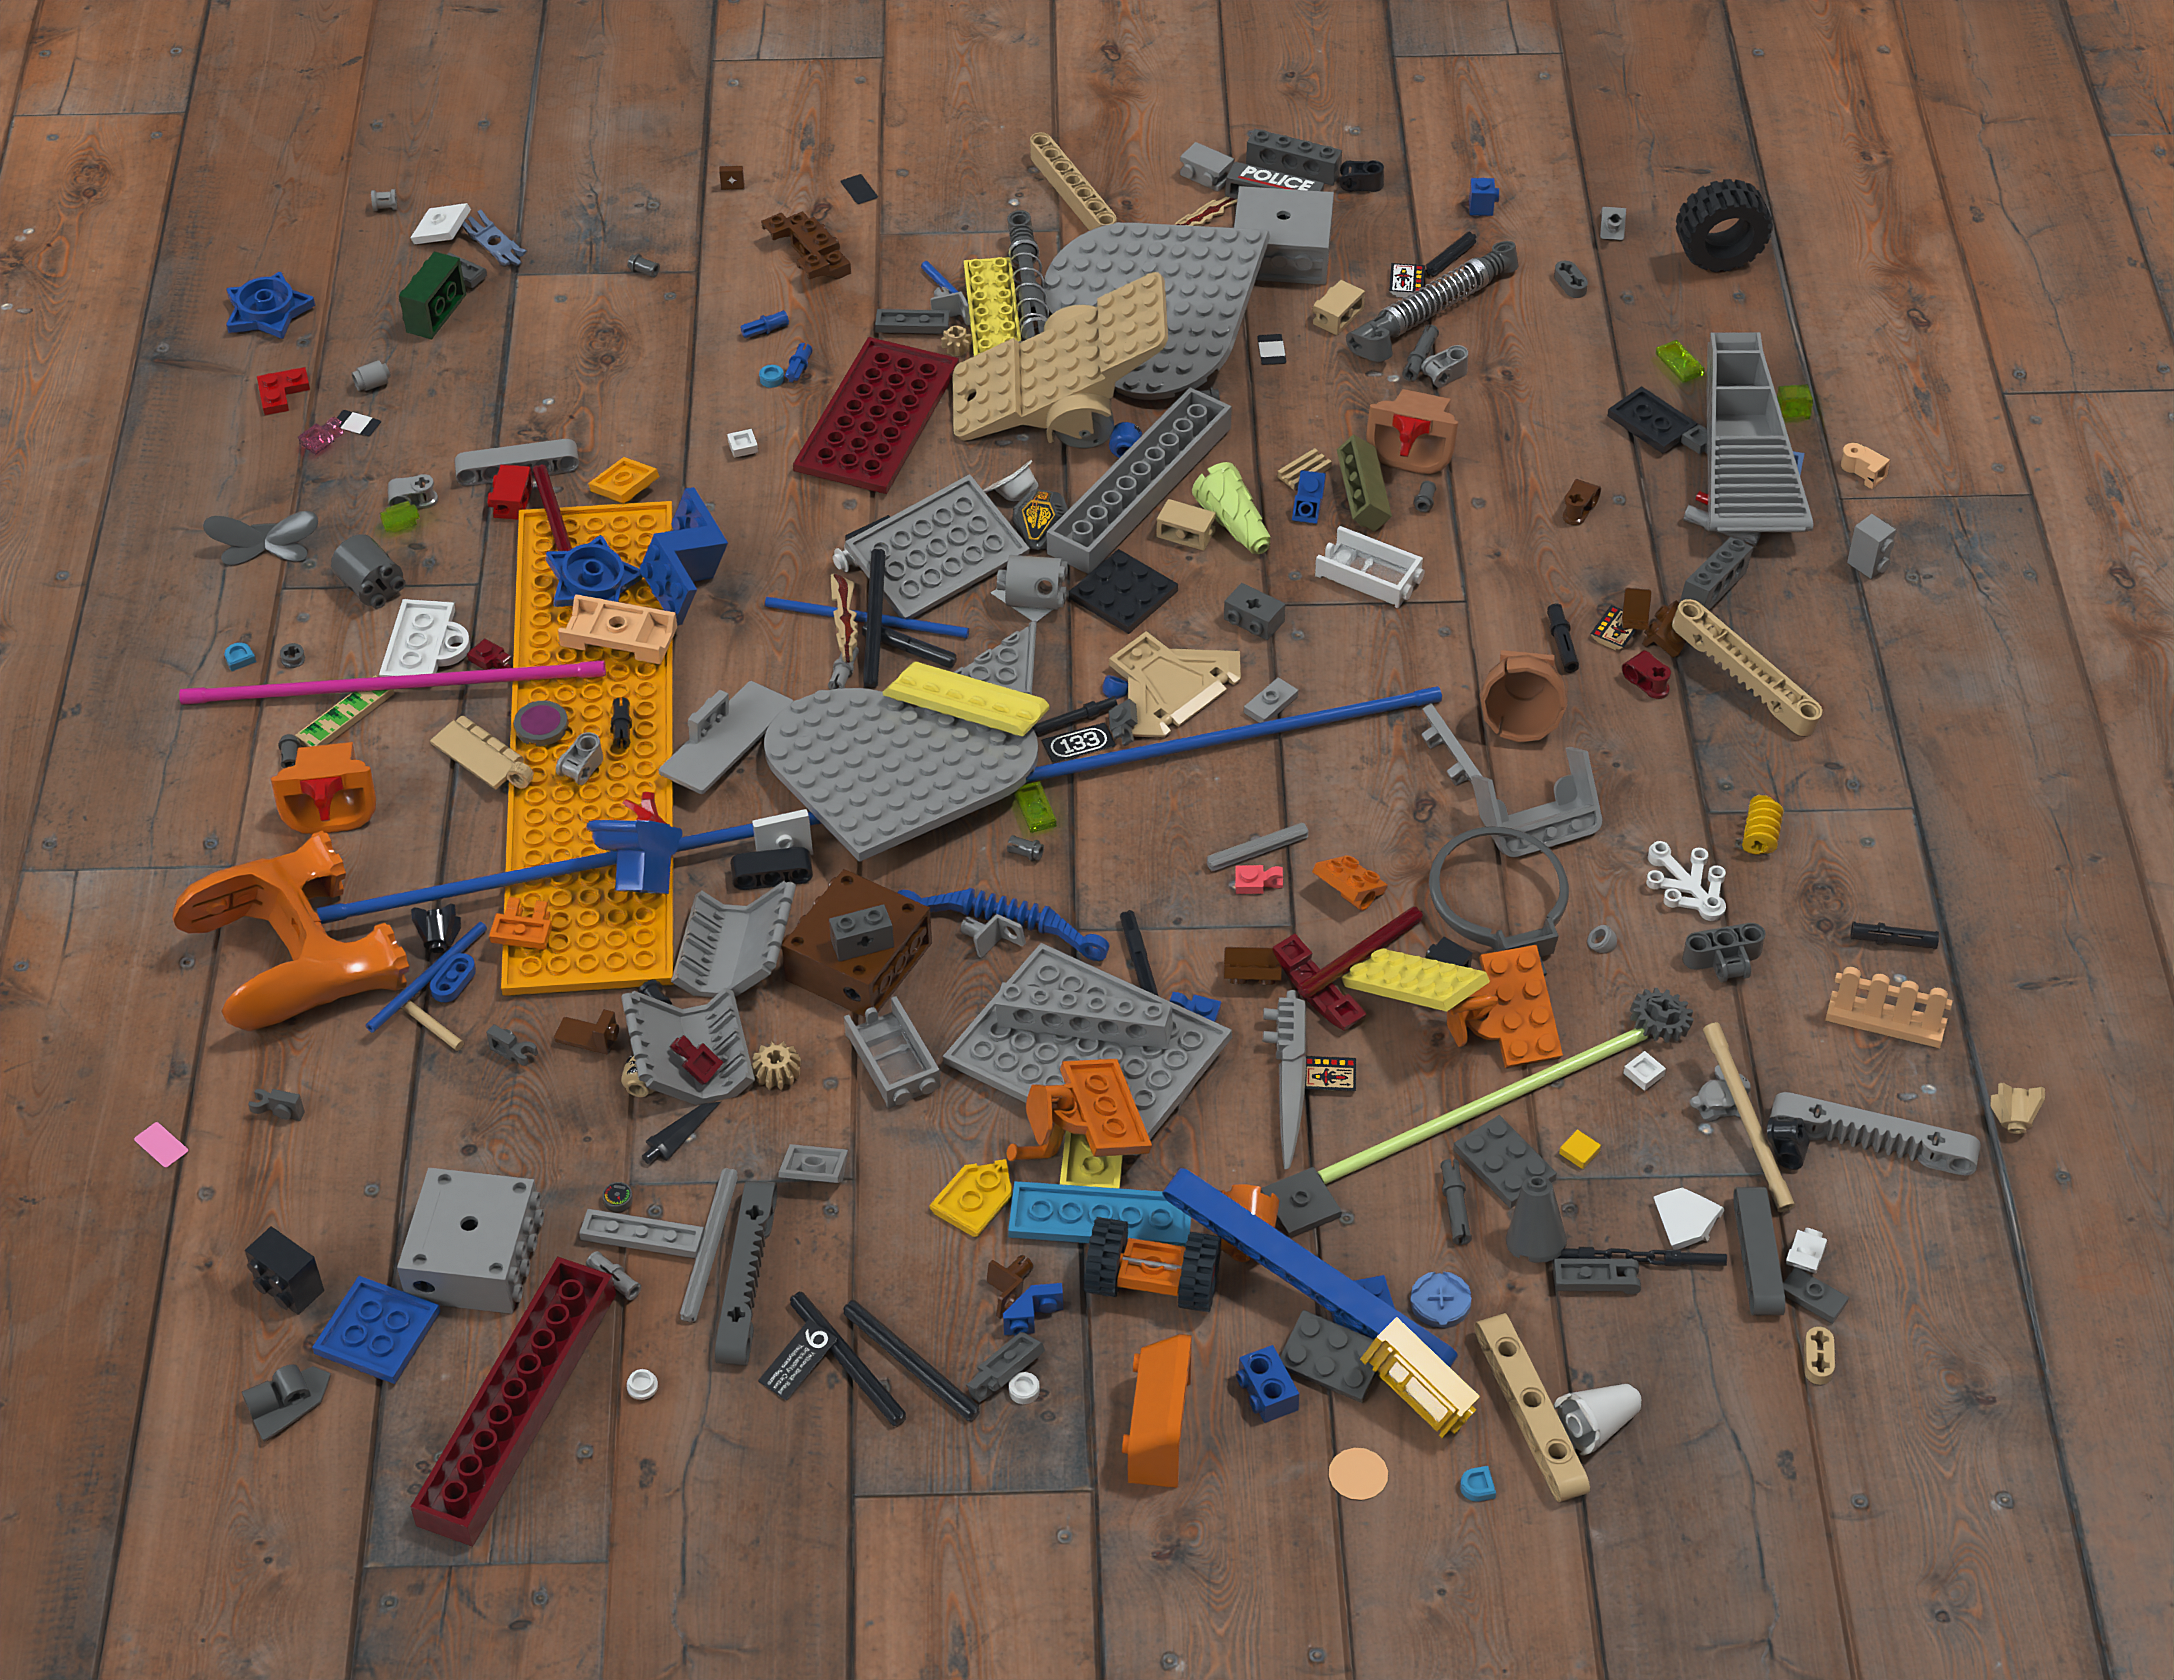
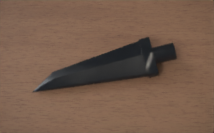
[642,1101,721,1164]

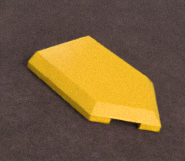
[929,1159,1013,1237]

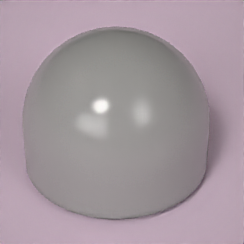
[1587,925,1617,953]

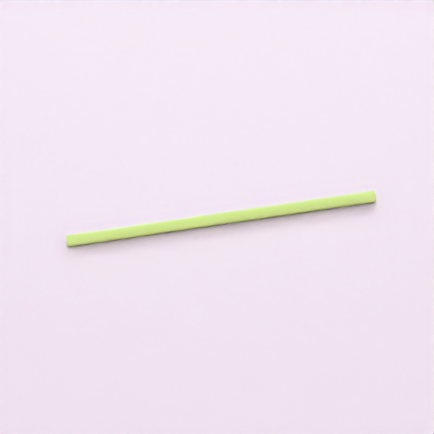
[1317,1028,1648,1184]

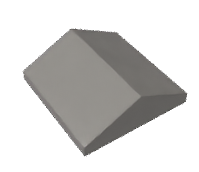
[779,1144,848,1183]

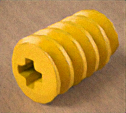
[1742,795,1784,855]

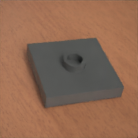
[1261,1167,1342,1238]

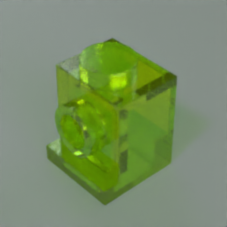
[1777,384,1813,420]

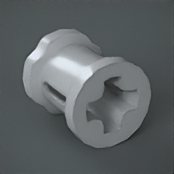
[371,189,397,211]

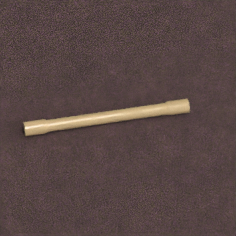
[1703,1022,1795,1212]

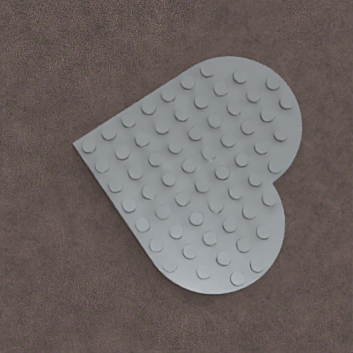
[1043,222,1270,400]
[764,688,1038,862]

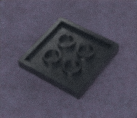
[1069,549,1178,634]

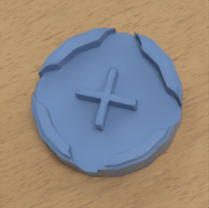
[1410,1271,1472,1328]

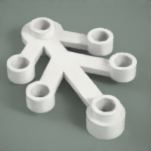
[1646,841,1726,921]

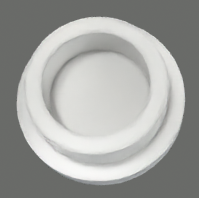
[627,1369,658,1400]

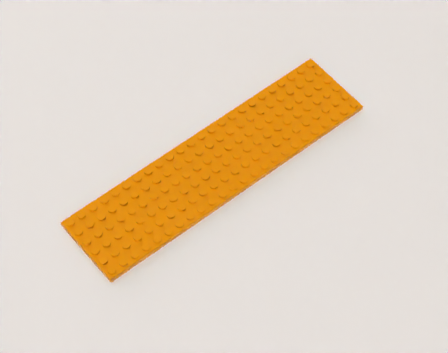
[501,501,674,996]

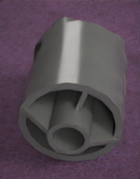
[331,534,406,609]

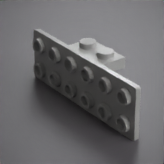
[659,681,793,794]

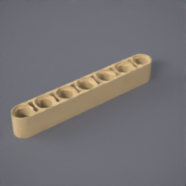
[1030,132,1117,231]

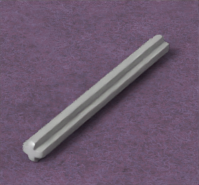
[680,1168,738,1323]

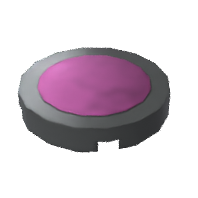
[514,701,569,746]

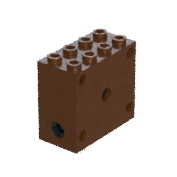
[781,869,932,1017]

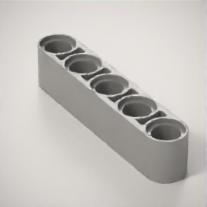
[454,439,579,486]

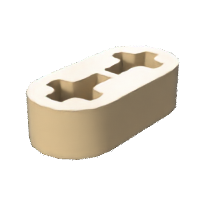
[1804,1327,1835,1385]

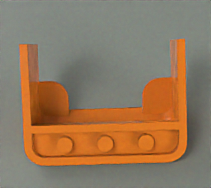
[1122,1334,1192,1488]

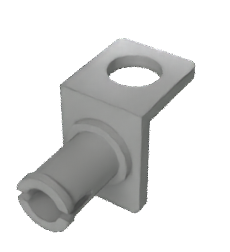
[1600,207,1626,240]
[930,287,970,325]
[960,914,1026,958]

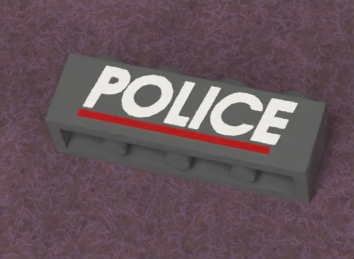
[1225,162,1324,199]

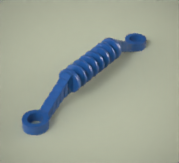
[897,888,1110,961]

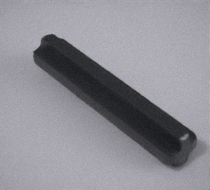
[1425,231,1477,276]

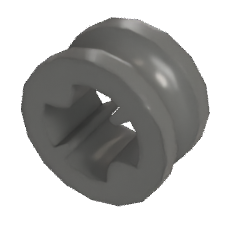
[280,643,305,668]

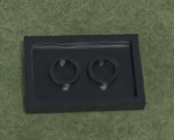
[1607,386,1698,454]

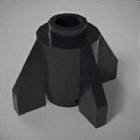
[411,903,461,953]

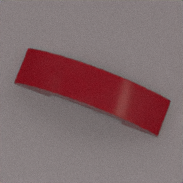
[1272,933,1367,1031]

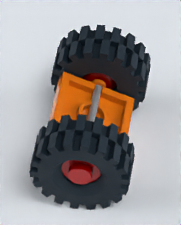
[1084,1217,1221,1312]

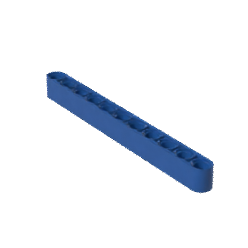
[1162,1168,1458,1368]

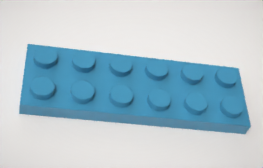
[1008,1181,1191,1247]

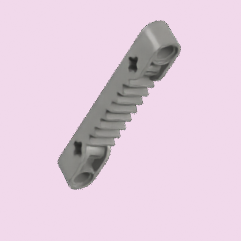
[1770,1092,1981,1175]

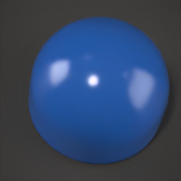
[1102,675,1128,699]

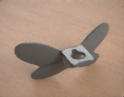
[203,511,318,565]

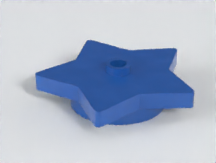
[226,272,315,338]
[545,535,643,607]

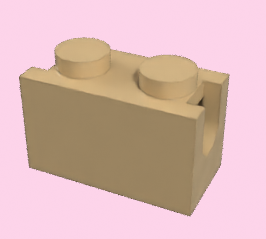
[1312,280,1365,335]
[1157,499,1216,551]

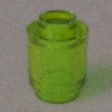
[379,501,420,533]

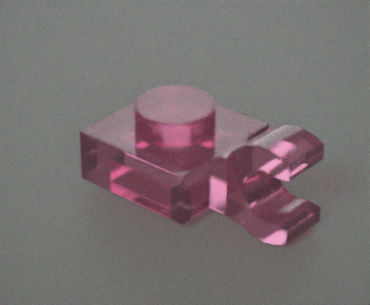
[298,417,344,455]

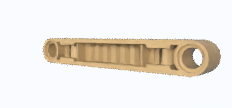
[1672,599,1822,736]

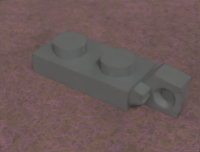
[966,1332,1045,1402]

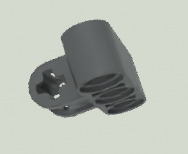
[1682,923,1766,983]

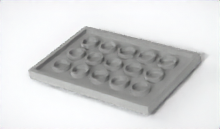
[844,474,1030,619]

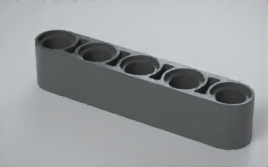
[1733,1187,1785,1316]

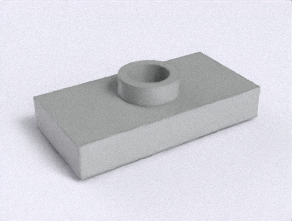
[1244,677,1299,723]

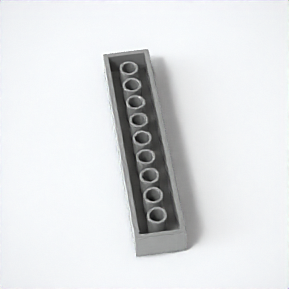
[1047,387,1232,574]

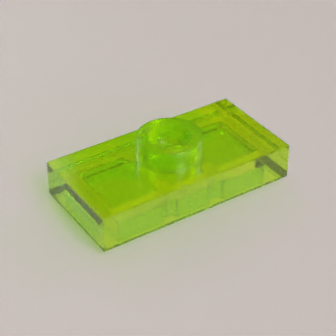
[1656,340,1705,383]
[1014,781,1057,833]

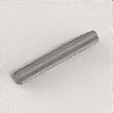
[1207,822,1308,871]

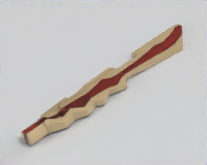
[1175,197,1238,226]
[831,574,858,663]

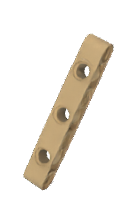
[1475,1313,1590,1502]

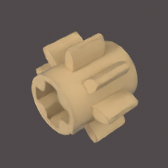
[941,326,972,356]

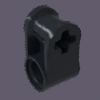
[1339,160,1384,192]
[1767,1117,1810,1170]

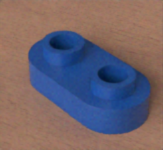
[430,953,476,1002]

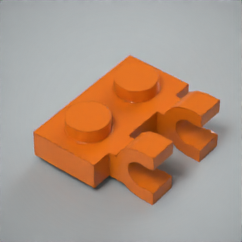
[489,897,552,950]

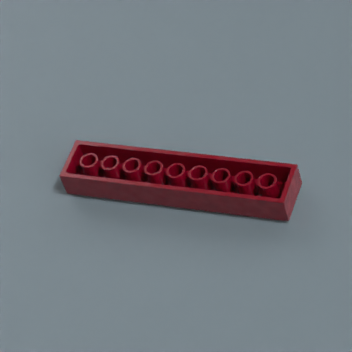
[411,1256,616,1547]

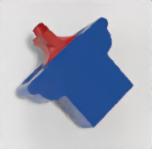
[586,792,682,894]

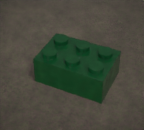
[399,251,466,340]

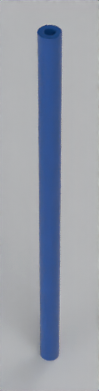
[765,597,969,638]

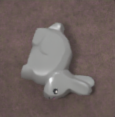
[1690,1065,1751,1121]

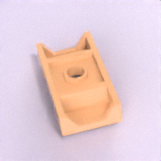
[558,595,677,664]

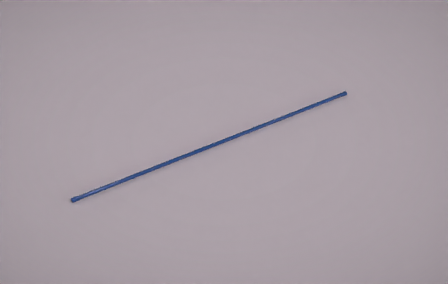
[317,686,1442,924]

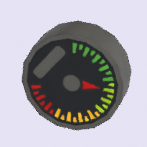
[602,1182,633,1212]

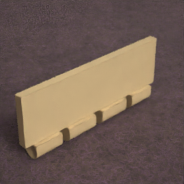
[430,716,524,790]

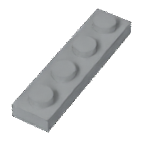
[579,1209,704,1258]

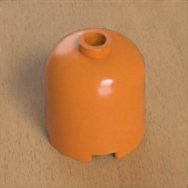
[1216,1184,1280,1262]

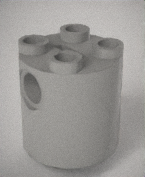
[997,555,1068,610]

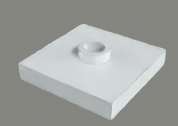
[411,203,471,244]
[752,809,813,855]

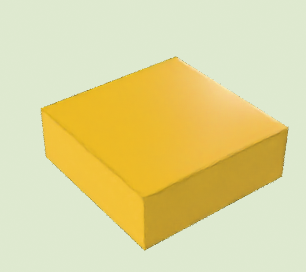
[1559,1129,1601,1169]

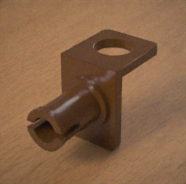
[1622,588,1651,630]
[987,1255,1033,1319]

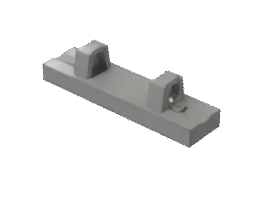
[1422,703,1483,786]

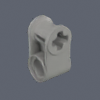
[1421,345,1468,387]
[388,474,438,512]
[556,732,603,785]

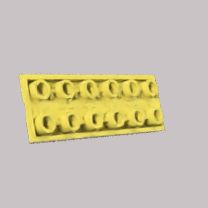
[964,257,1021,356]
[883,662,1050,737]

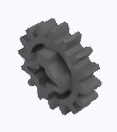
[1630,988,1694,1043]

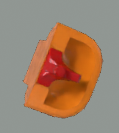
[271,742,376,834]

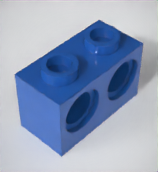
[1236,1345,1299,1423]

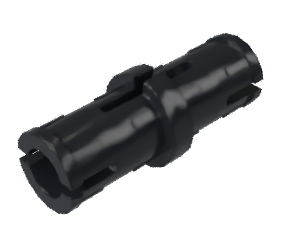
[611,697,632,748]

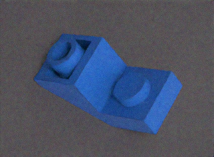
[1292,470,1326,524]
[1003,1283,1063,1336]

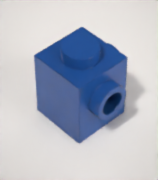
[1469,178,1499,216]

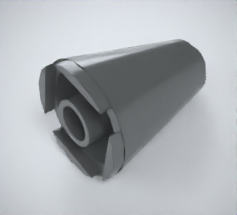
[1506,1176,1567,1263]

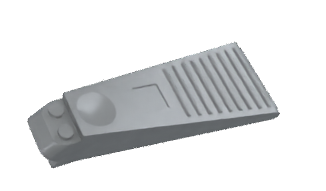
[1706,332,1813,532]

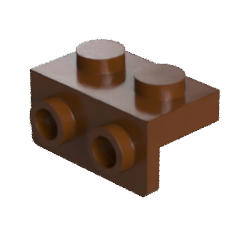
[1642,600,1687,658]
[1224,947,1282,985]

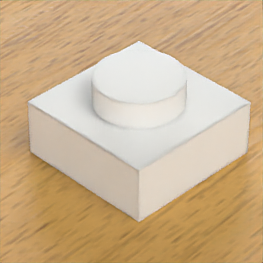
[727,429,758,458]
[1623,1051,1666,1091]

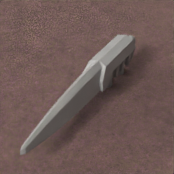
[1262,990,1306,1169]

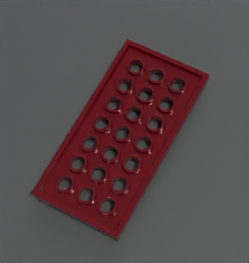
[793,337,959,494]

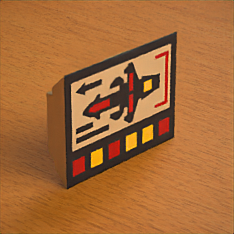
[1590,605,1637,650]
[1305,1056,1356,1091]

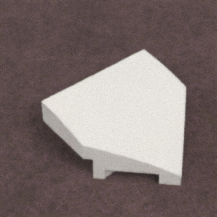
[1654,1188,1724,1250]

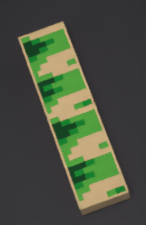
[295,675,394,747]

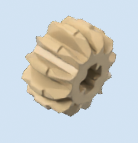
[752,1041,801,1090]

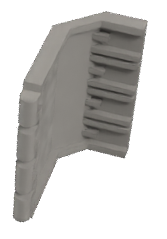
[671,881,796,997]
[621,988,755,1105]

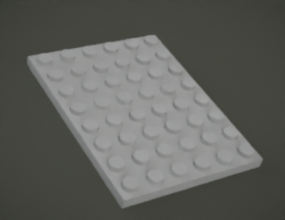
[943,943,1232,1156]

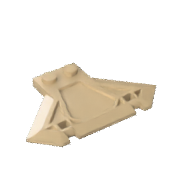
[1109,631,1241,738]

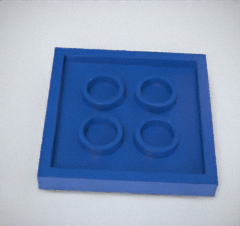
[312,1276,441,1384]

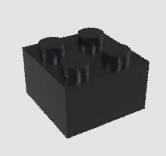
[245,1226,325,1315]

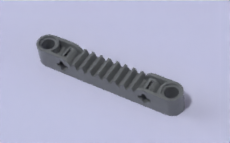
[715,1181,777,1365]

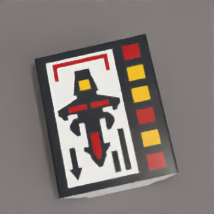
[1389,263,1425,298]

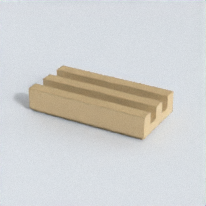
[1277,448,1332,490]

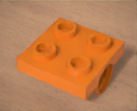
[1312,855,1388,911]

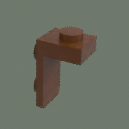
[554,1009,619,1055]

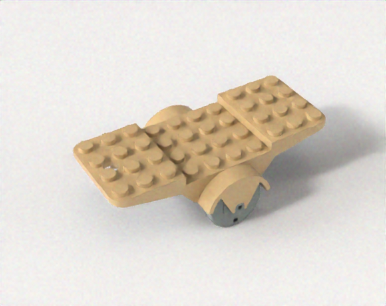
[953,272,1168,448]

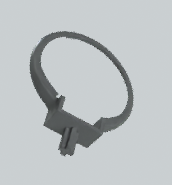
[1429,826,1569,976]

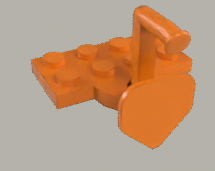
[1447,945,1563,1068]
[1006,1059,1152,1161]

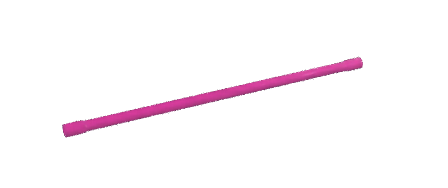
[179,661,606,705]

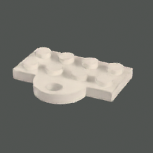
[379,599,470,677]

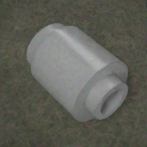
[352,360,391,391]

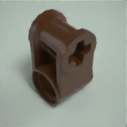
[1562,479,1601,525]

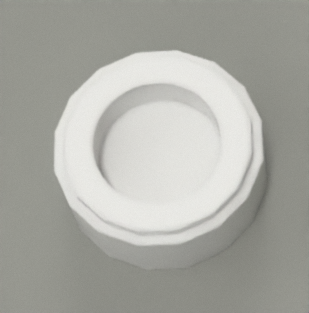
[1009,1372,1040,1404]

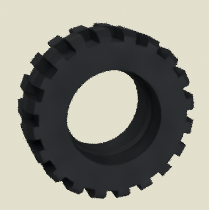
[1676,179,1773,272]

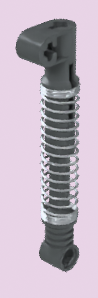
[1346,241,1519,362]

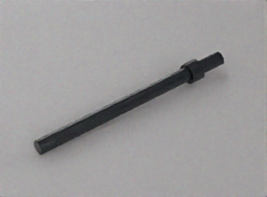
[1032,696,1118,735]

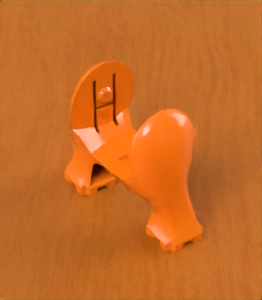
[172,831,409,1031]

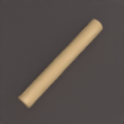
[401,1000,464,1051]

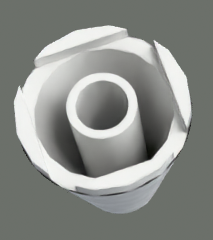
[1554,1384,1642,1455]

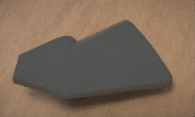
[242,1364,331,1441]

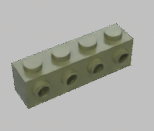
[1336,434,1392,532]

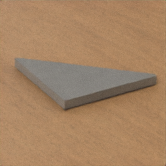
[954,621,1037,695]

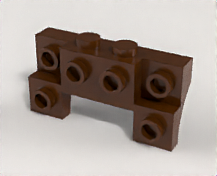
[761,211,851,280]

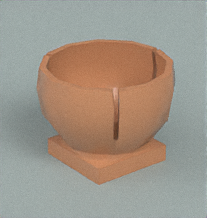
[1479,650,1568,742]

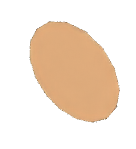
[1329,1448,1388,1500]

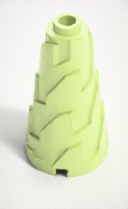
[1192,462,1271,554]

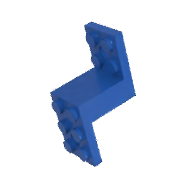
[640,487,728,626]

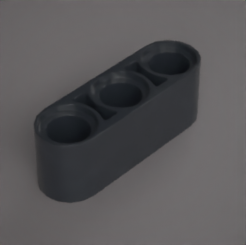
[730,847,813,890]

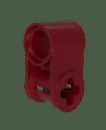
[1622,650,1671,699]

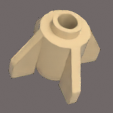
[1991,1083,2045,1134]

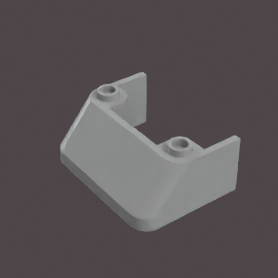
[1471,747,1602,857]

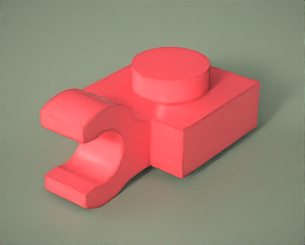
[1235,865,1283,894]

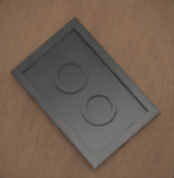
[1453,1115,1557,1209]
[1280,1310,1378,1403]

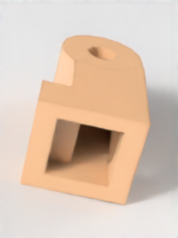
[1841,443,1890,489]

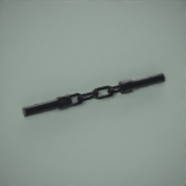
[1553,1247,1727,1267]

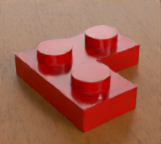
[257,367,310,415]

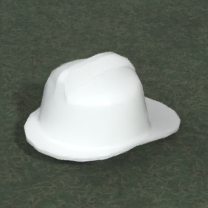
[983,460,1038,501]

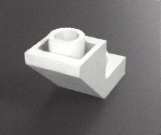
[1786,1228,1827,1274]

